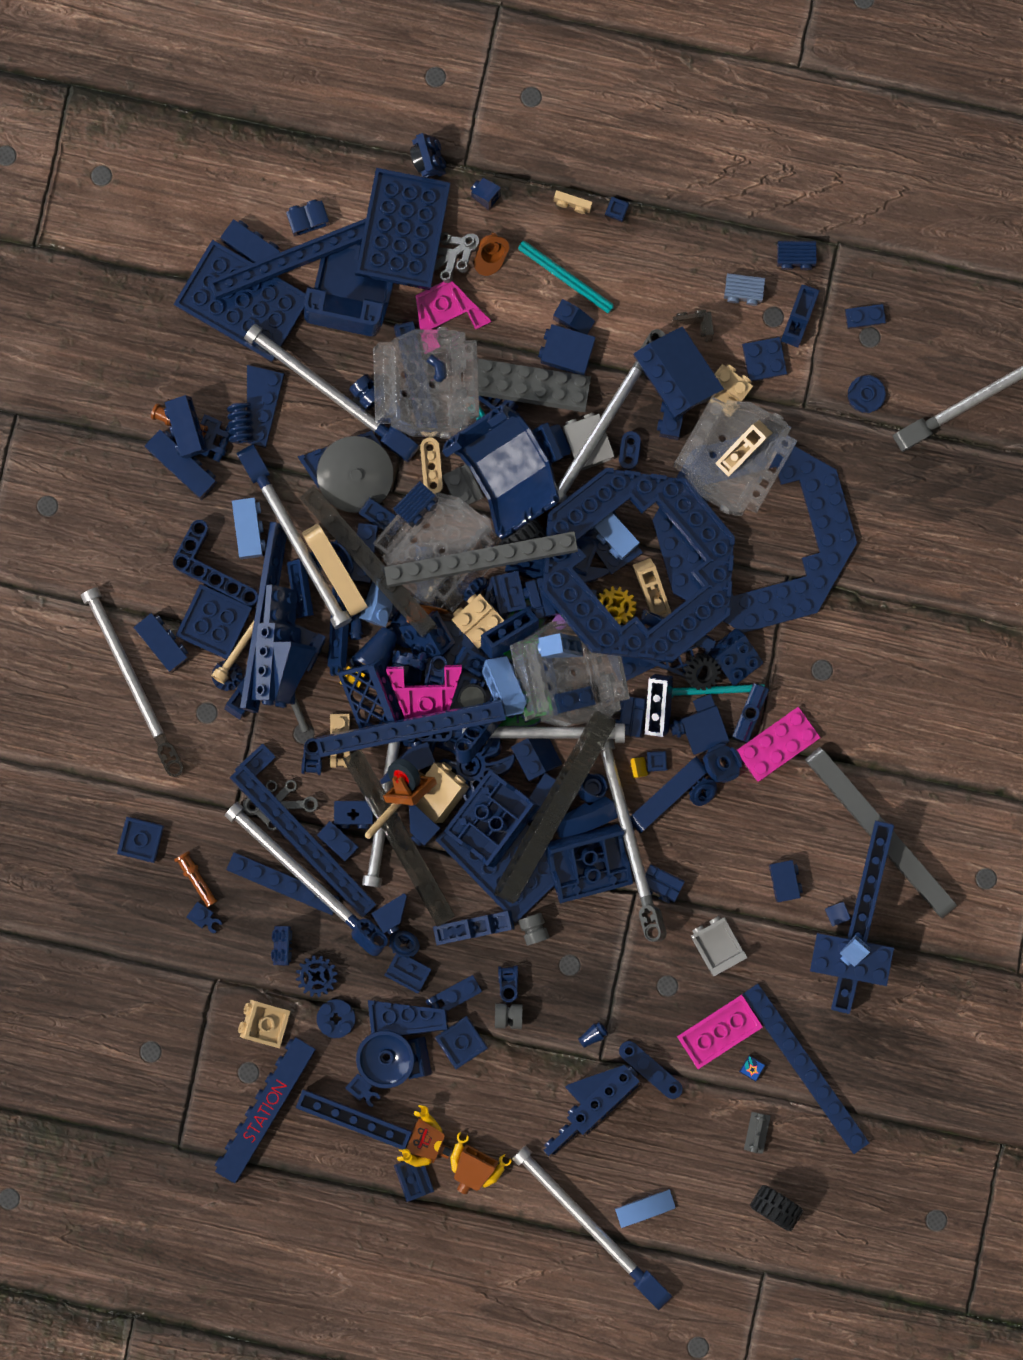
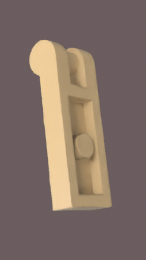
[330,714,350,768]

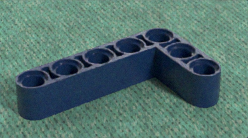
[173,520,258,607]

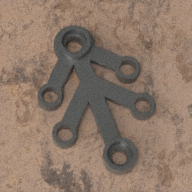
[434,232,480,283]
[243,780,318,831]

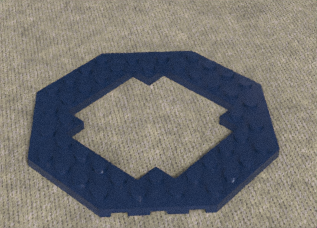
[652,434,857,633]
[542,468,735,663]

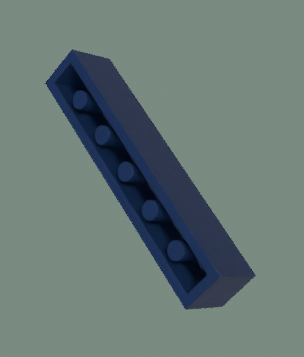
[296,1089,412,1149]

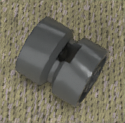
[518,913,550,946]
[495,1003,522,1029]

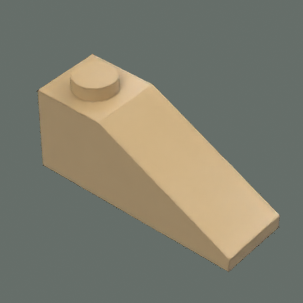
[715,420,773,477]
[633,558,671,618]

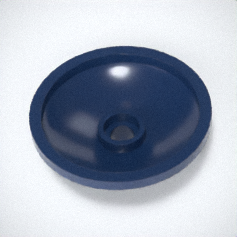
[356,1030,414,1088]

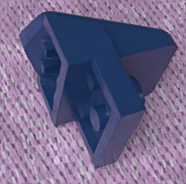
[532,423,571,465]

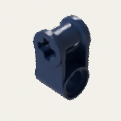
[424,655,448,685]
[301,738,322,775]
[498,965,518,1003]

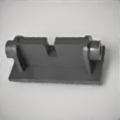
[744,1112,771,1154]

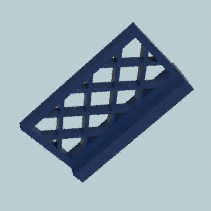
[640,609,716,678]
[338,659,404,728]

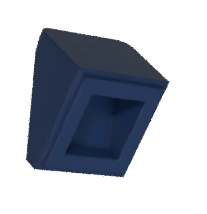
[825,901,851,927]

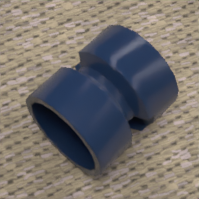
[349,374,385,410]

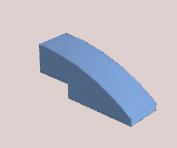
[615,1189,676,1228]

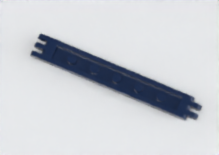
[328,535,354,676]

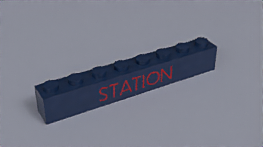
[214,1037,316,1184]

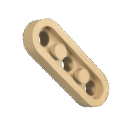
[420,438,443,495]

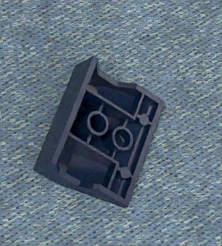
[633,326,724,421]
[444,770,540,868]
[544,824,633,904]

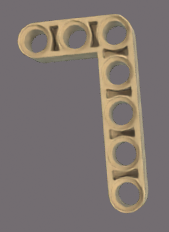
[301,523,368,617]

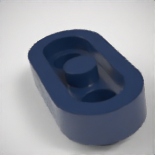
[619,431,641,470]

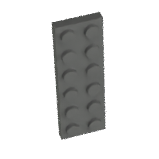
[472,358,591,412]

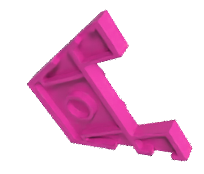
[415,281,491,355]
[386,665,462,719]

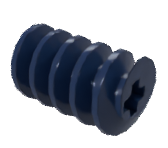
[227,403,253,444]

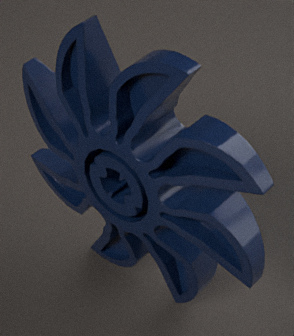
[436,738,515,801]

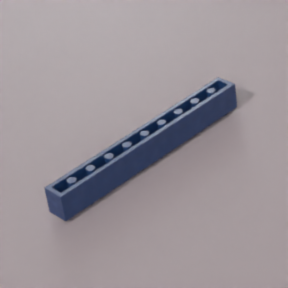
[831,820,894,1014]

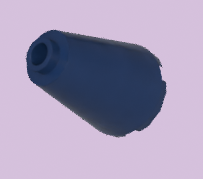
[350,626,398,678]

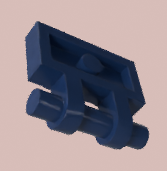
[200,414,233,462]

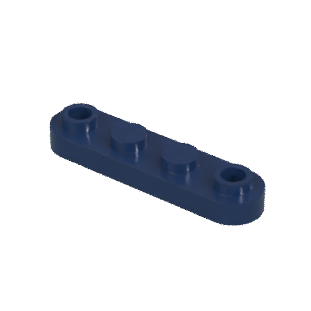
[619,1041,682,1099]

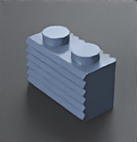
[724,273,765,306]

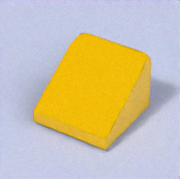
[630,757,648,778]

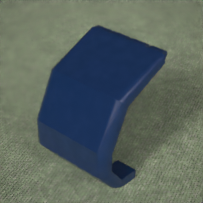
[304,243,393,336]
[442,404,560,539]

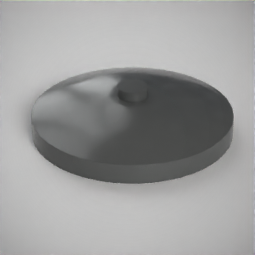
[316,436,393,513]

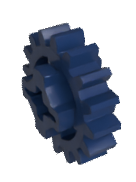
[296,955,338,997]

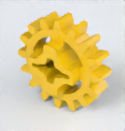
[598,586,636,625]

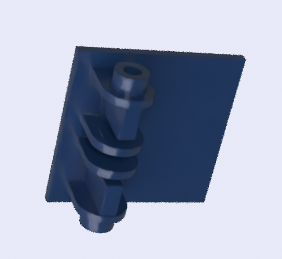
[271,926,292,965]

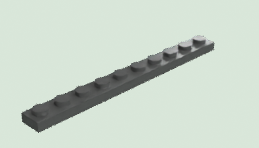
[384,532,578,587]

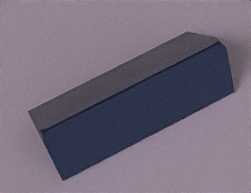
[407,1037,432,1079]

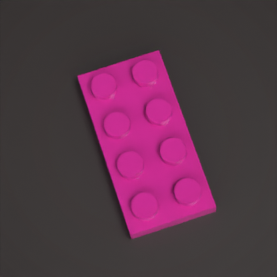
[736,707,820,782]
[677,995,763,1069]

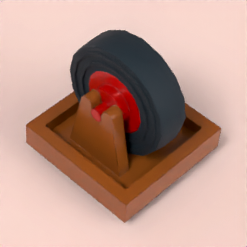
[383,759,437,806]

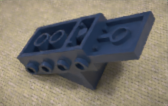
[252,585,316,708]
[543,1065,641,1157]

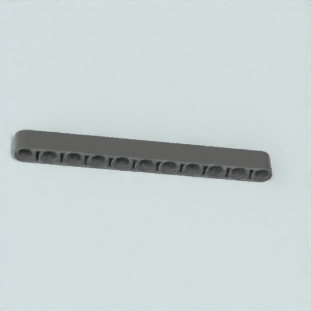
[805,747,957,919]

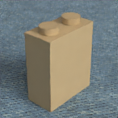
[416,762,469,823]

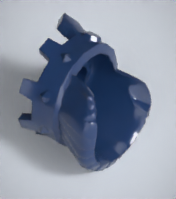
[388,651,428,685]

